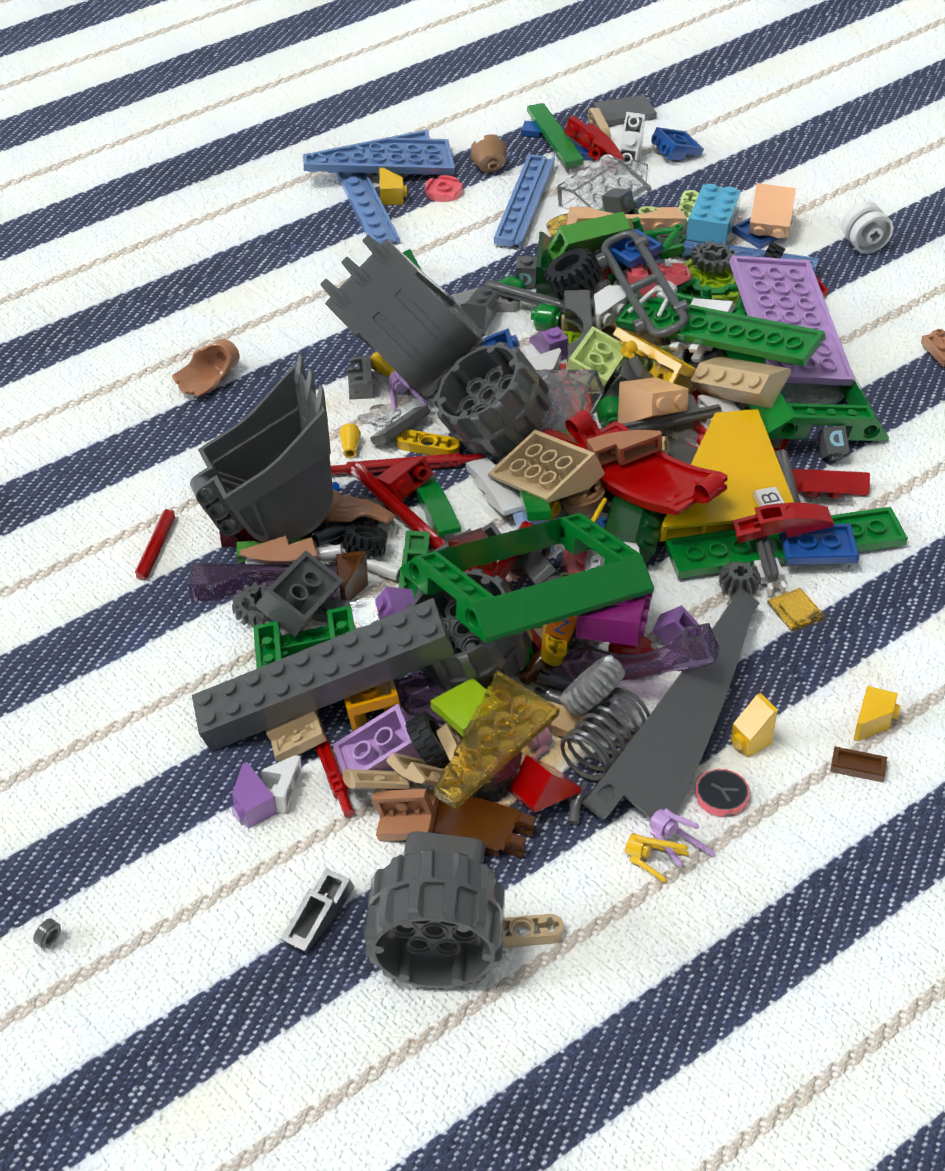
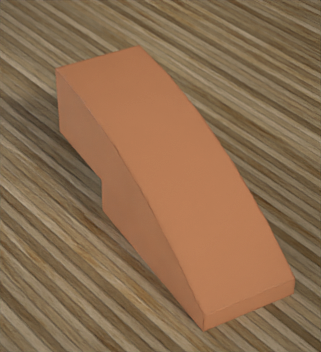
[587,430,662,466]
[239,536,321,566]

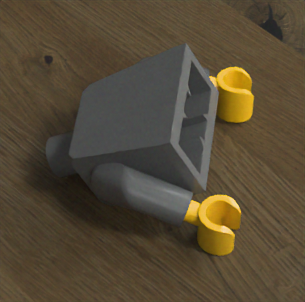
[603,340,653,398]

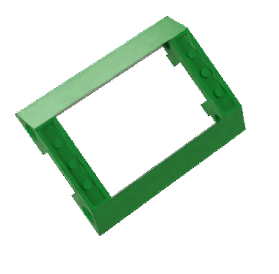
[722,309,889,441]
[400,513,654,643]

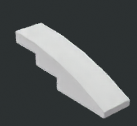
[466,457,524,516]

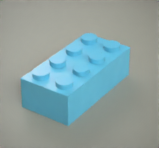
[686,184,741,246]

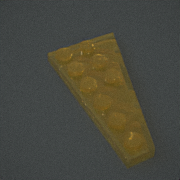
[434,670,560,810]

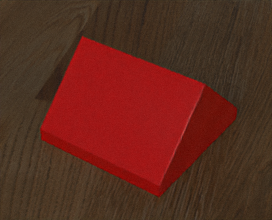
[509,754,582,813]

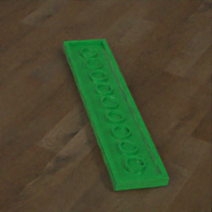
[615,294,826,366]
[665,507,908,579]

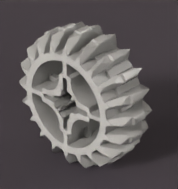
[560,655,625,716]

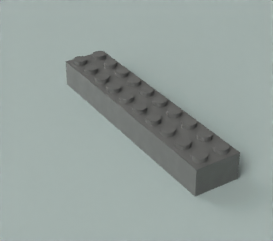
[192,598,455,752]

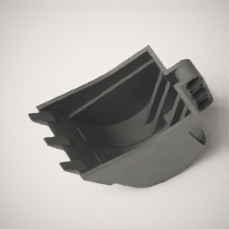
[320,235,485,397]
[190,353,333,543]

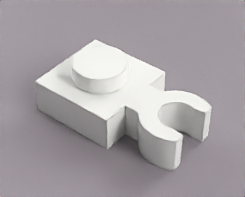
[753,557,786,596]

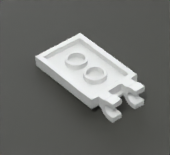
[669,298,735,362]

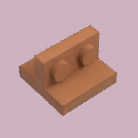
[372,788,440,841]

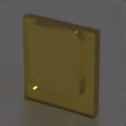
[767,588,825,632]

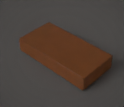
[830,746,888,783]

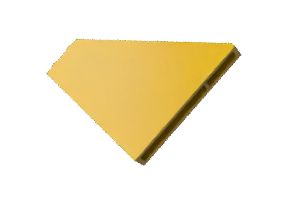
[659,409,794,542]

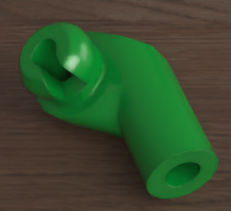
[498,276,525,289]

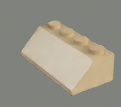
[690,356,791,409]

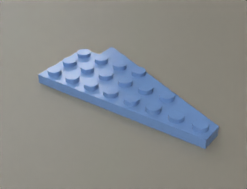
[302,130,455,175]

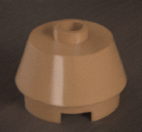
[470,134,507,172]
[559,480,605,518]

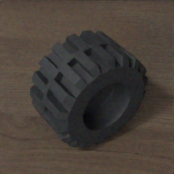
[544,248,602,300]

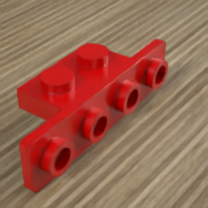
[792,469,870,498]

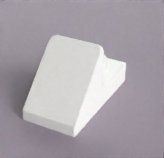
[261,755,302,814]

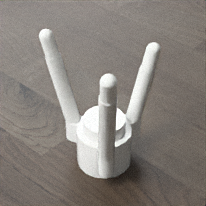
[628,281,678,317]

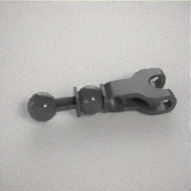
[510,546,577,636]

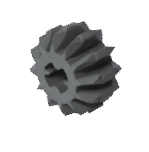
[719,559,761,598]

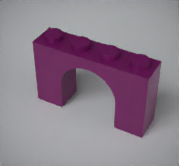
[576,567,653,646]

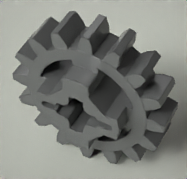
[691,241,736,274]
[232,582,274,627]

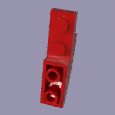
[564,115,624,175]
[732,502,834,543]

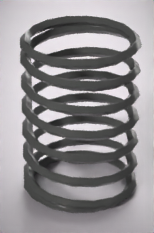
[560,687,650,780]

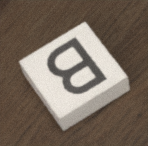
[753,487,784,507]

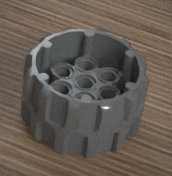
[434,342,551,457]
[407,569,533,693]
[364,849,505,990]

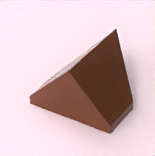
[336,551,368,600]

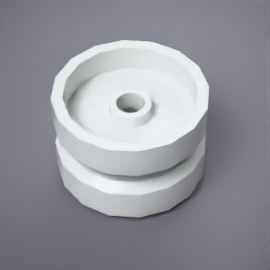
[841,201,894,254]

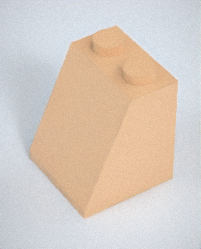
[749,183,796,238]
[618,377,689,424]

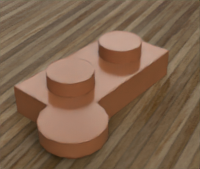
[921,329,945,367]

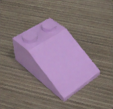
[333,704,422,773]

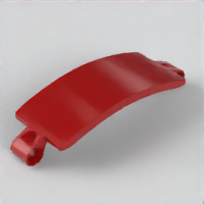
[565,410,728,515]

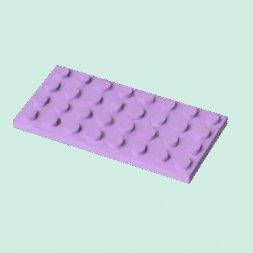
[729,255,855,386]

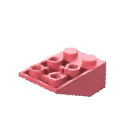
[626,263,691,297]

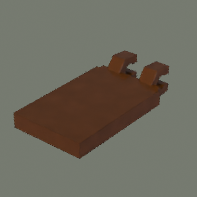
[432,788,536,858]

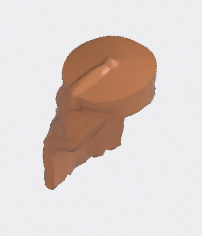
[172,339,240,397]
[322,489,395,525]

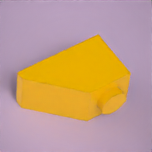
[379,168,407,205]
[853,686,901,741]
[731,693,778,757]

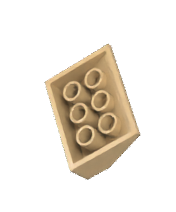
[488,430,605,503]

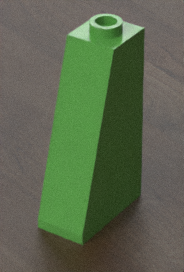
[547,211,632,260]

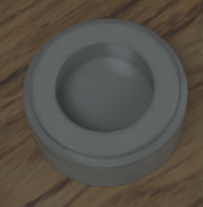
[33,918,61,949]

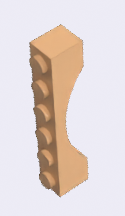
[566,207,687,236]

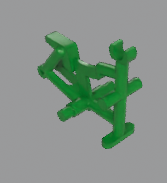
[608,217,686,285]
[675,277,745,313]

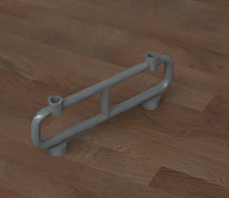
[595,230,690,338]

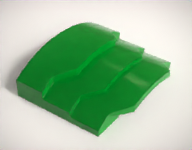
[253,605,356,669]

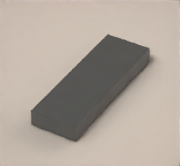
[369,405,431,445]

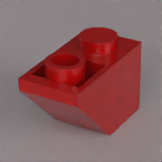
[377,456,434,501]

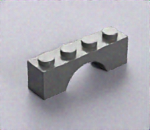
[563,290,596,362]

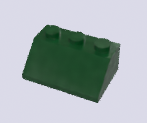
[536,232,558,299]
[604,497,664,564]

